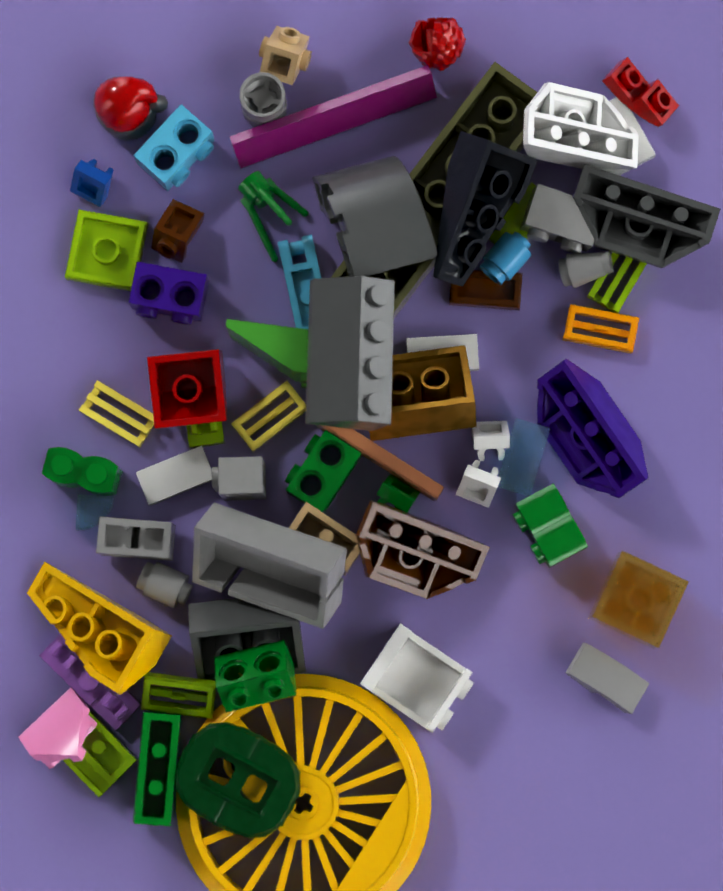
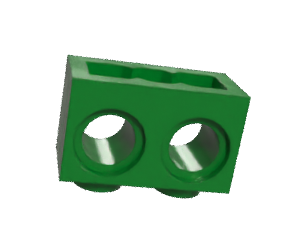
[284,430,362,514]
[215,640,297,712]

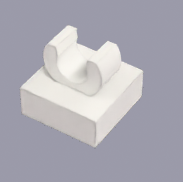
[472,421,510,461]
[456,460,501,508]

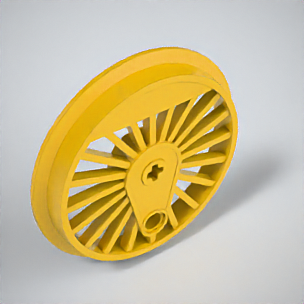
[176,674,431,891]

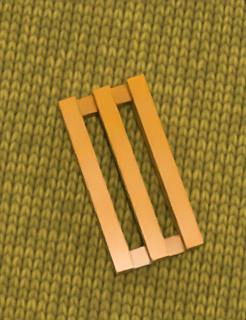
[562,304,639,354]

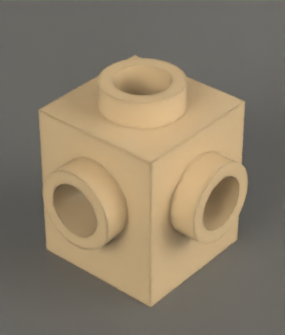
[259,26,312,85]

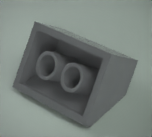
[188,598,306,681]

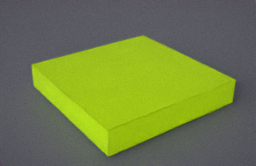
[65,209,149,291]

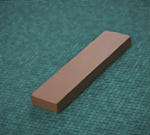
[317,425,444,501]

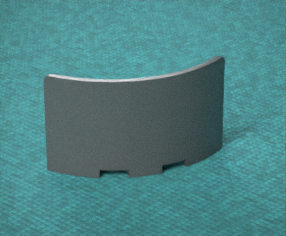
[312,156,437,277]

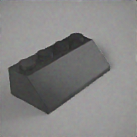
[305,276,395,431]

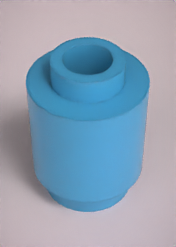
[480,232,532,285]

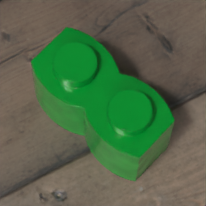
[42,447,123,497]
[512,483,588,568]

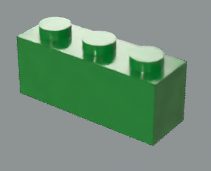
[133,712,181,826]

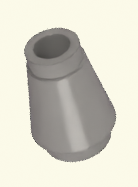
[559,252,613,288]

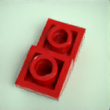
[602,57,679,127]

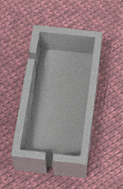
[192,503,347,629]

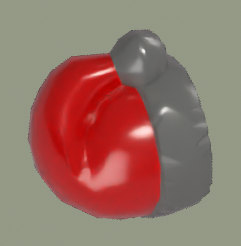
[93,76,168,141]

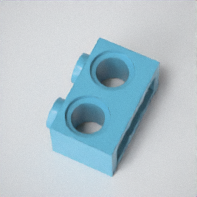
[133,104,215,191]

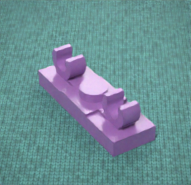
[39,634,141,731]

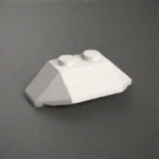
[523,82,638,169]

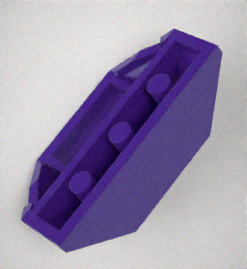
[537,359,649,498]

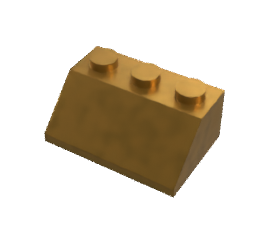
[369,345,477,441]

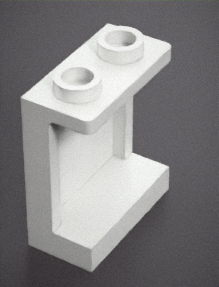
[360,623,474,733]

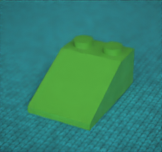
[226,319,308,389]

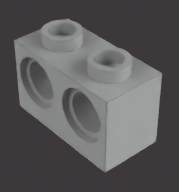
[212,456,266,501]
[96,517,176,561]

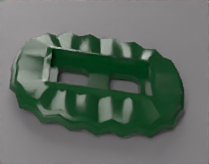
[175,722,300,838]

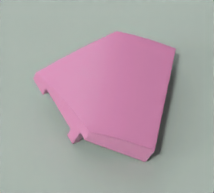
[19,688,98,769]

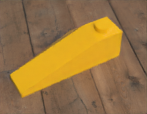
[27,562,172,694]

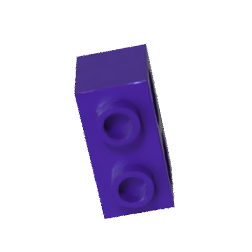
[128,261,209,325]

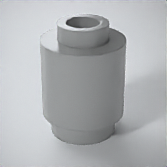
[136,562,193,609]

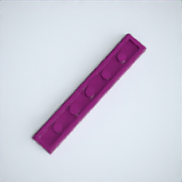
[229,65,437,169]

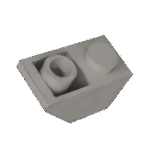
[520,184,594,254]

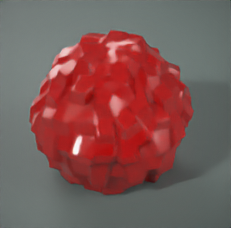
[408,17,466,71]

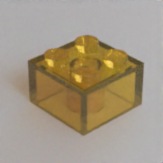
[588,551,689,649]

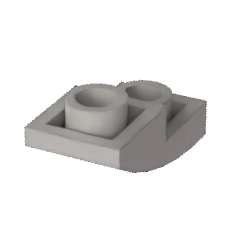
[565,643,650,714]

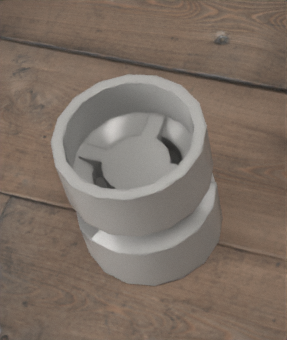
[239,72,287,127]

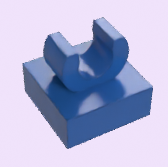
[70,159,113,207]

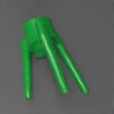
[238,171,309,262]

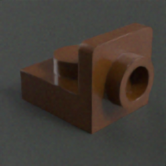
[151,199,205,262]

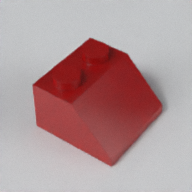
[147,349,227,429]

